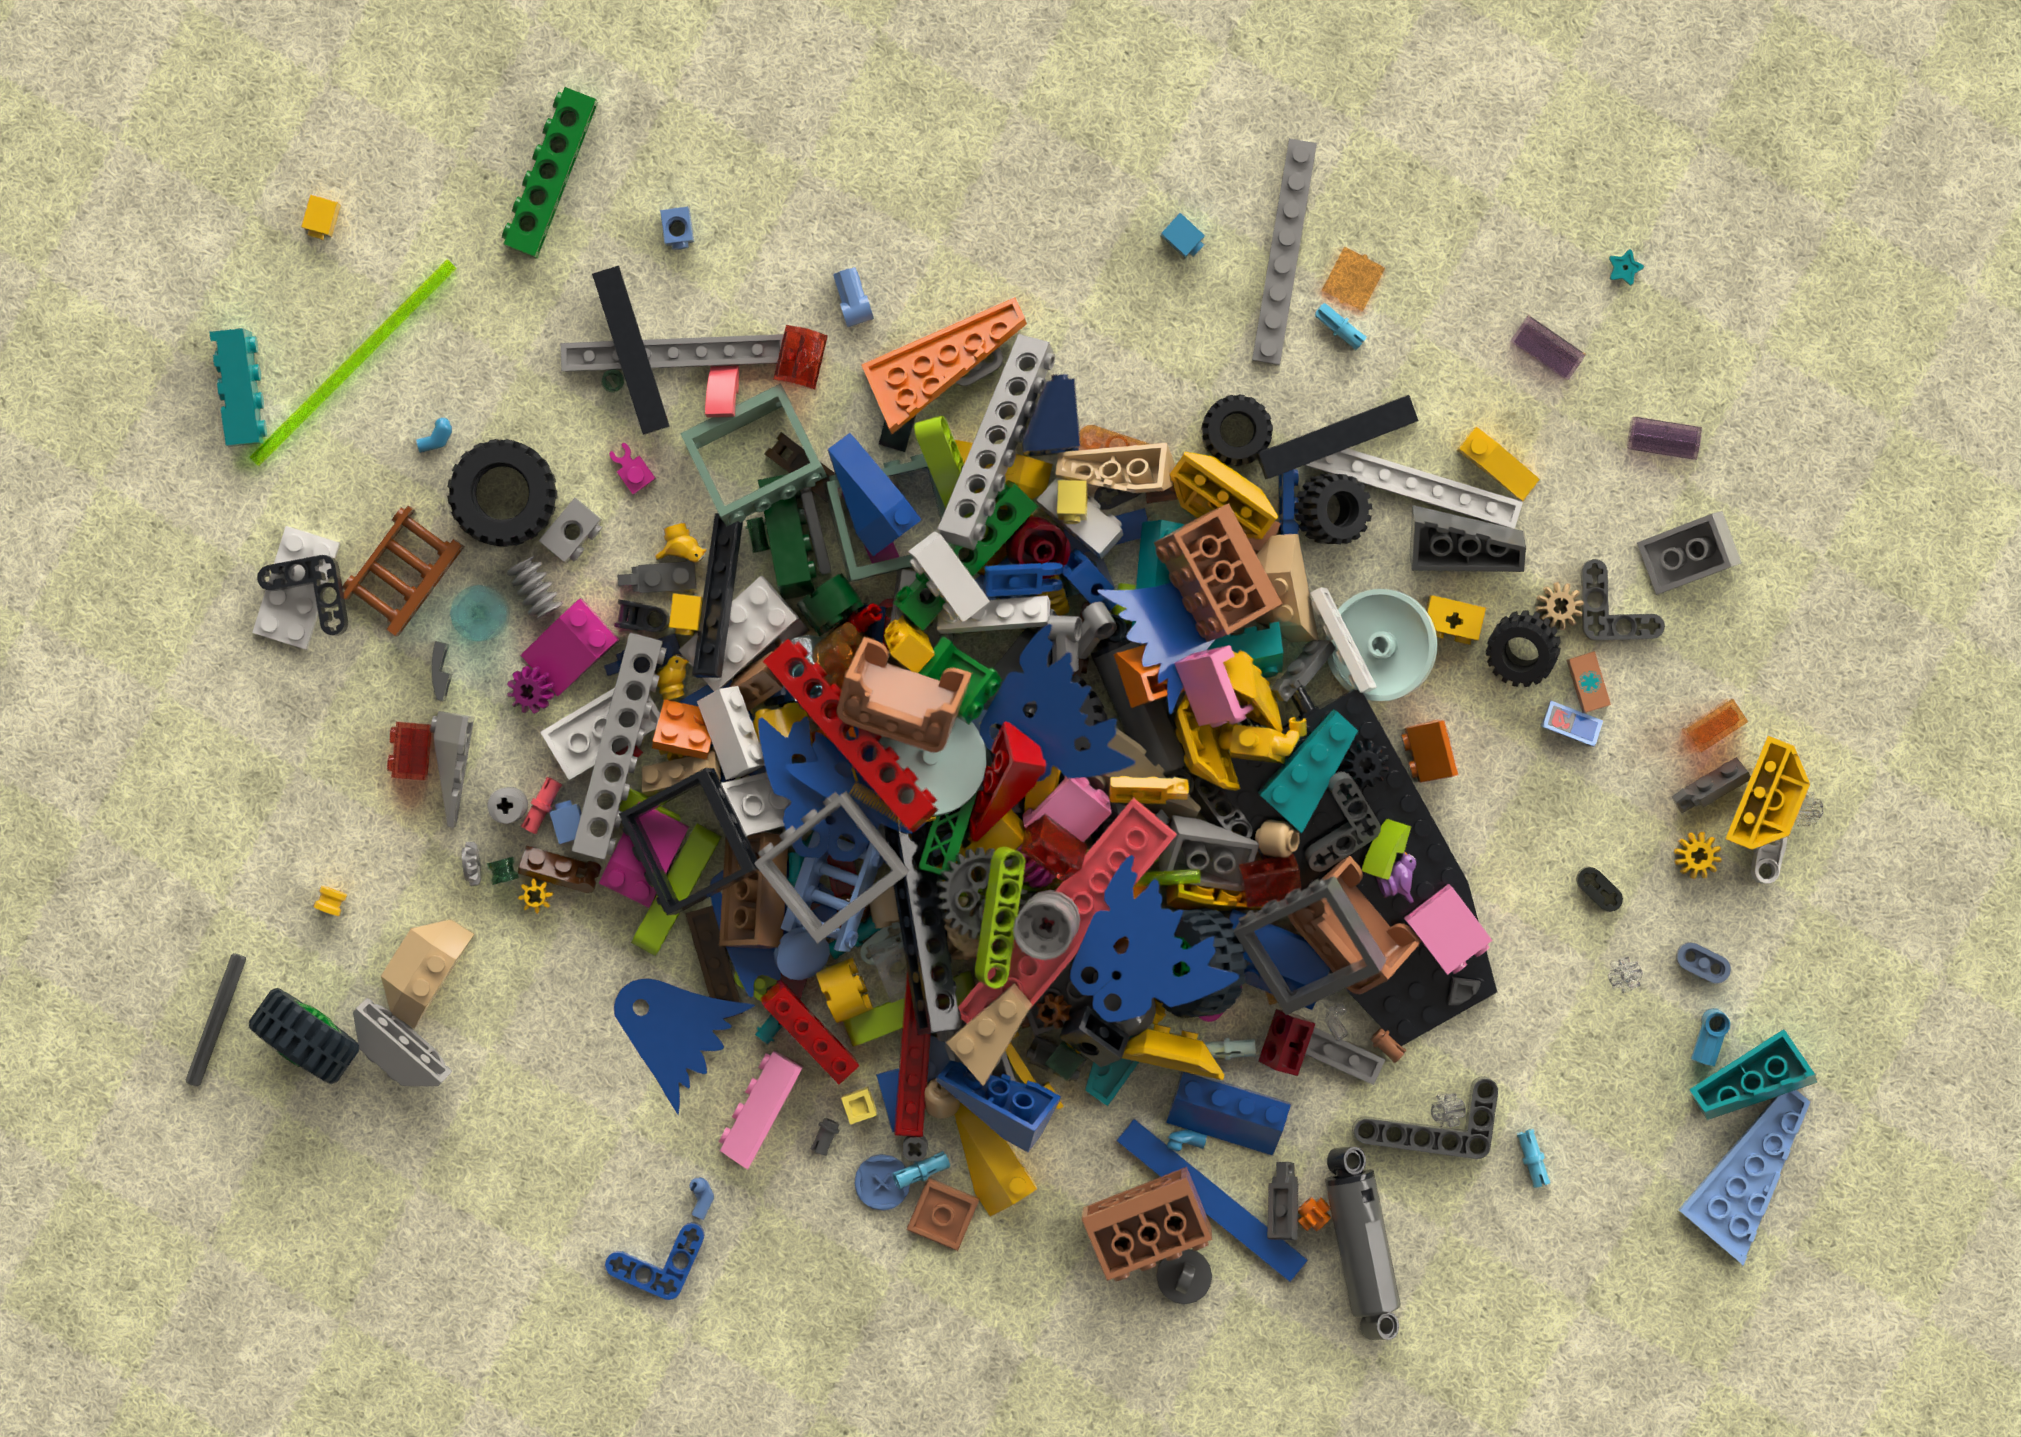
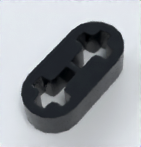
[1094,486,1141,510]

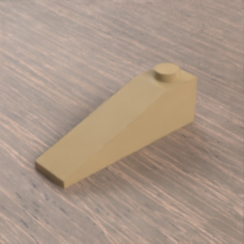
[1056,443,1175,493]

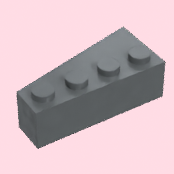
[1409,505,1526,572]

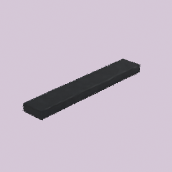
[592,265,670,435]
[1256,395,1419,480]
[692,513,743,678]

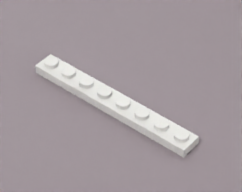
[1305,449,1523,529]

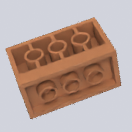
[1154,504,1282,642]
[1082,1167,1212,1281]

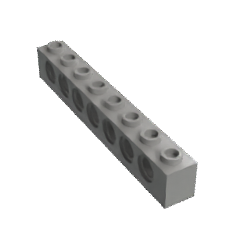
[938,334,1055,550]
[572,633,666,860]

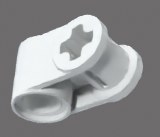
[1751,837,1787,883]

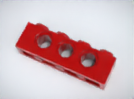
[760,980,859,1085]

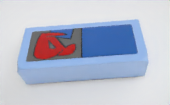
[1540,700,1603,747]

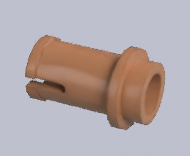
[1370,1028,1406,1063]

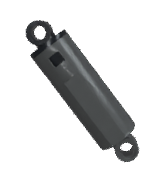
[1091,614,1194,795]
[1325,1147,1401,1340]

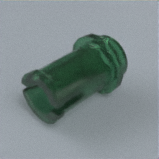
[745,517,770,553]

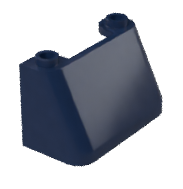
[1022,374,1080,456]

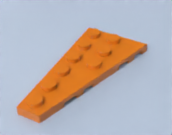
[862,297,1027,434]

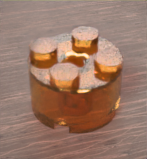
[812,622,876,690]

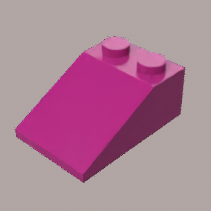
[521,598,620,696]
[599,802,689,908]

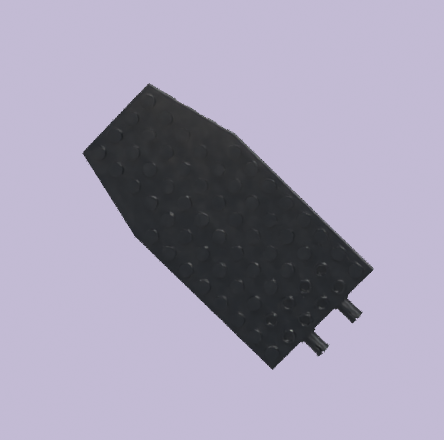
[1223,688,1497,1046]

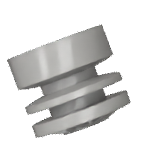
[1013,890,1080,960]

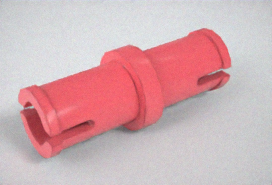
[521,777,562,834]

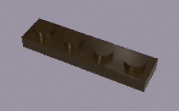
[685,905,744,1019]

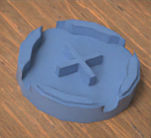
[774,927,830,980]
[854,1154,910,1211]

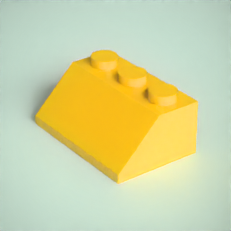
[1223,651,1283,732]

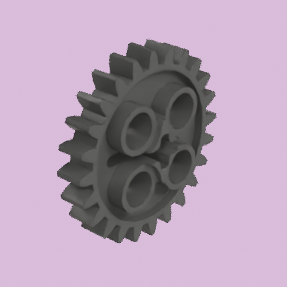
[935,847,1028,939]

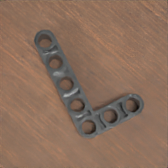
[1352,1076,1498,1159]

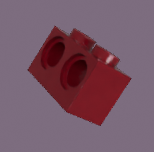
[1258,1009,1316,1076]

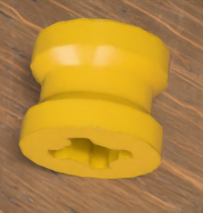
[313,885,347,916]

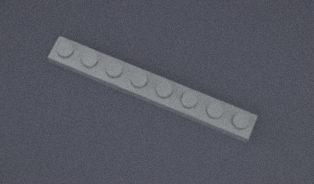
[1252,138,1317,365]
[560,334,786,372]

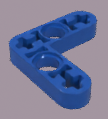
[605,1222,705,1300]

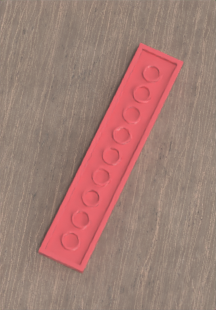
[958,798,1177,1023]

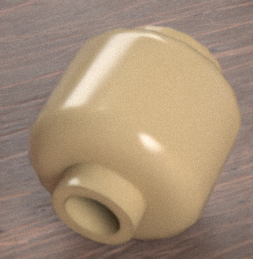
[1255,819,1299,858]
[925,1078,960,1119]

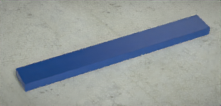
[1116,1119,1308,1282]

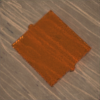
[1322,246,1385,312]

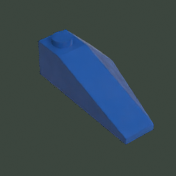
[827,433,922,556]
[936,1060,1061,1152]

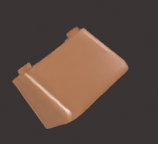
[837,637,972,753]
[1288,856,1422,994]

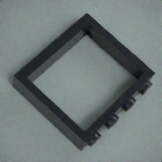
[619,768,760,915]

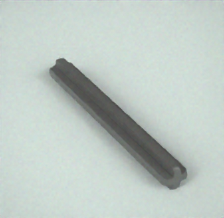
[185,953,246,1086]

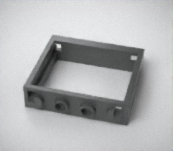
[1233,876,1387,1015]

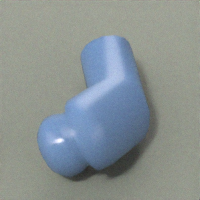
[689,1177,714,1220]

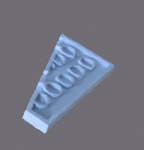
[1678,1090,1810,1266]

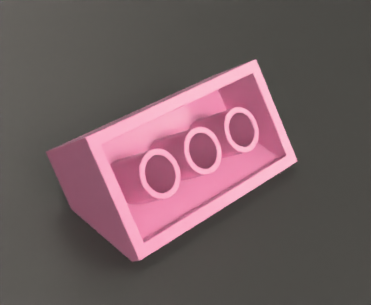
[719,1050,804,1169]

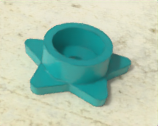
[1609,249,1644,286]

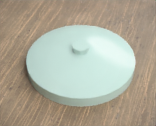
[1326,589,1437,701]
[872,717,986,816]

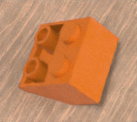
[1114,644,1185,708]

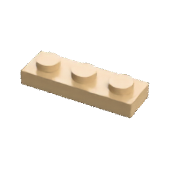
[642,751,721,796]

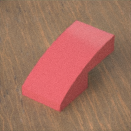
[705,365,739,418]

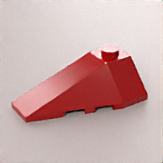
[968,722,1046,842]

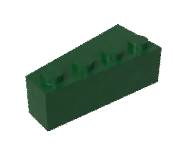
[758,473,817,600]

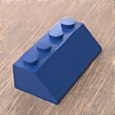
[1228,909,1330,1010]
[1166,1071,1291,1156]

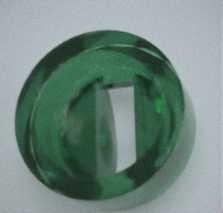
[601,369,624,393]

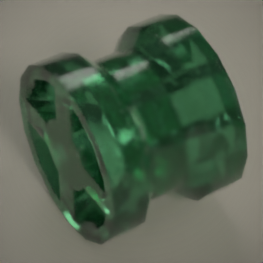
[487,856,519,885]

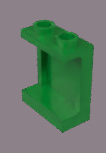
[918,637,1002,725]

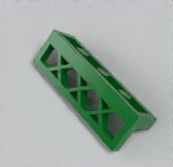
[918,788,979,880]

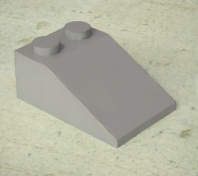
[1637,511,1742,595]
[1158,815,1259,892]

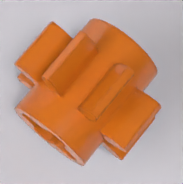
[1298,1197,1331,1232]

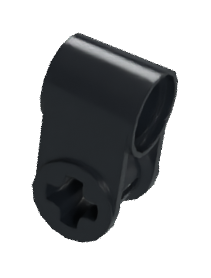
[614,599,670,632]

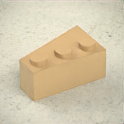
[946,983,1033,1086]

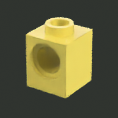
[1057,480,1088,524]
[841,1086,878,1125]

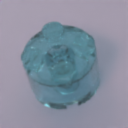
[450,585,510,642]

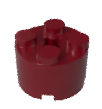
[1006,517,1070,579]

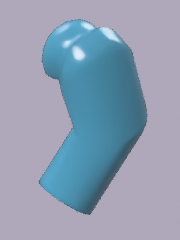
[416,418,452,453]
[1167,1129,1207,1152]

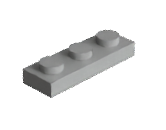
[1306,1027,1385,1085]

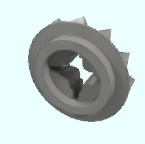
[462,842,482,886]

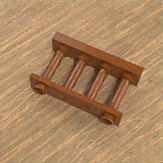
[343,506,465,636]

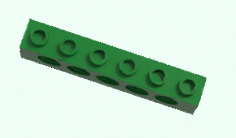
[502,87,598,258]
[893,480,1038,630]

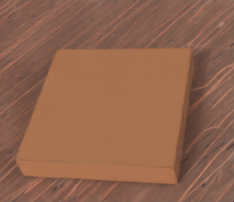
[906,1178,980,1251]

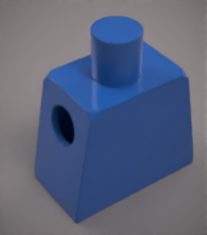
[1062,548,1116,611]

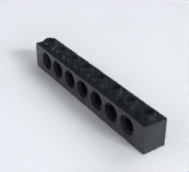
[884,817,961,1035]

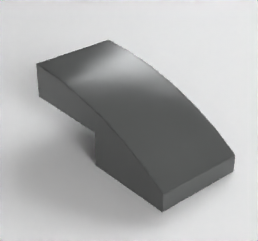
[431,641,452,701]

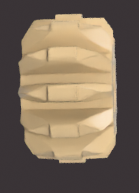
[1535,582,1584,630]

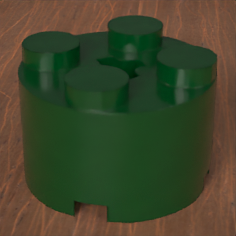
[796,573,864,637]

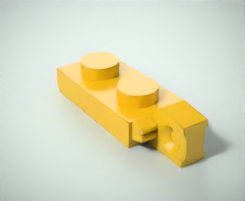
[1109,776,1189,804]

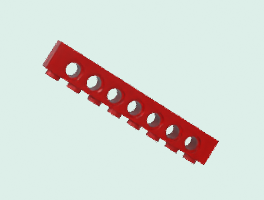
[763,639,939,833]

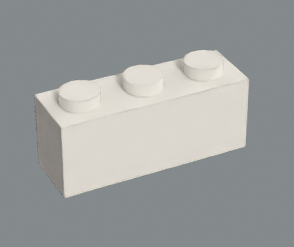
[1037,478,1123,560]
[908,531,990,622]
[697,686,765,780]

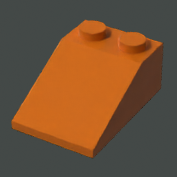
[1401,719,1458,782]

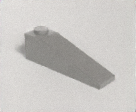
[430,711,474,828]

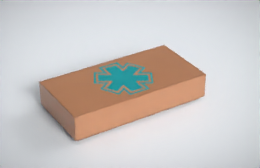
[1566,651,1611,713]

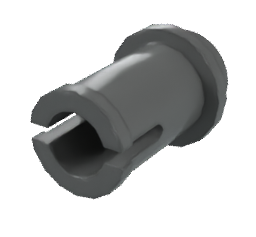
[810,1118,840,1156]

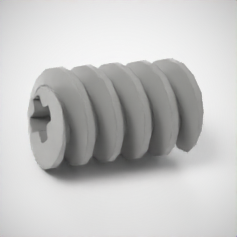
[507,556,563,619]
[487,787,528,824]

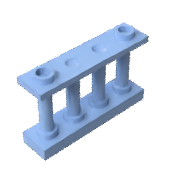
[781,823,884,952]

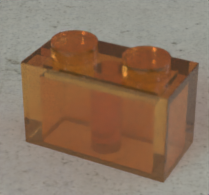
[1682,698,1748,753]

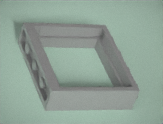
[754,791,909,943]

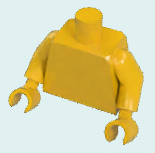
[1219,717,1307,764]

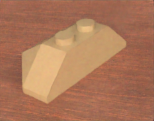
[1256,534,1319,642]
[381,919,475,1029]

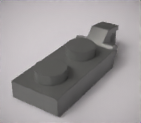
[617,561,697,593]
[1271,640,1336,702]
[1672,757,1751,813]
[1267,1162,1299,1240]

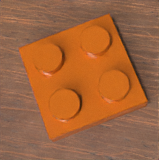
[652,699,712,760]

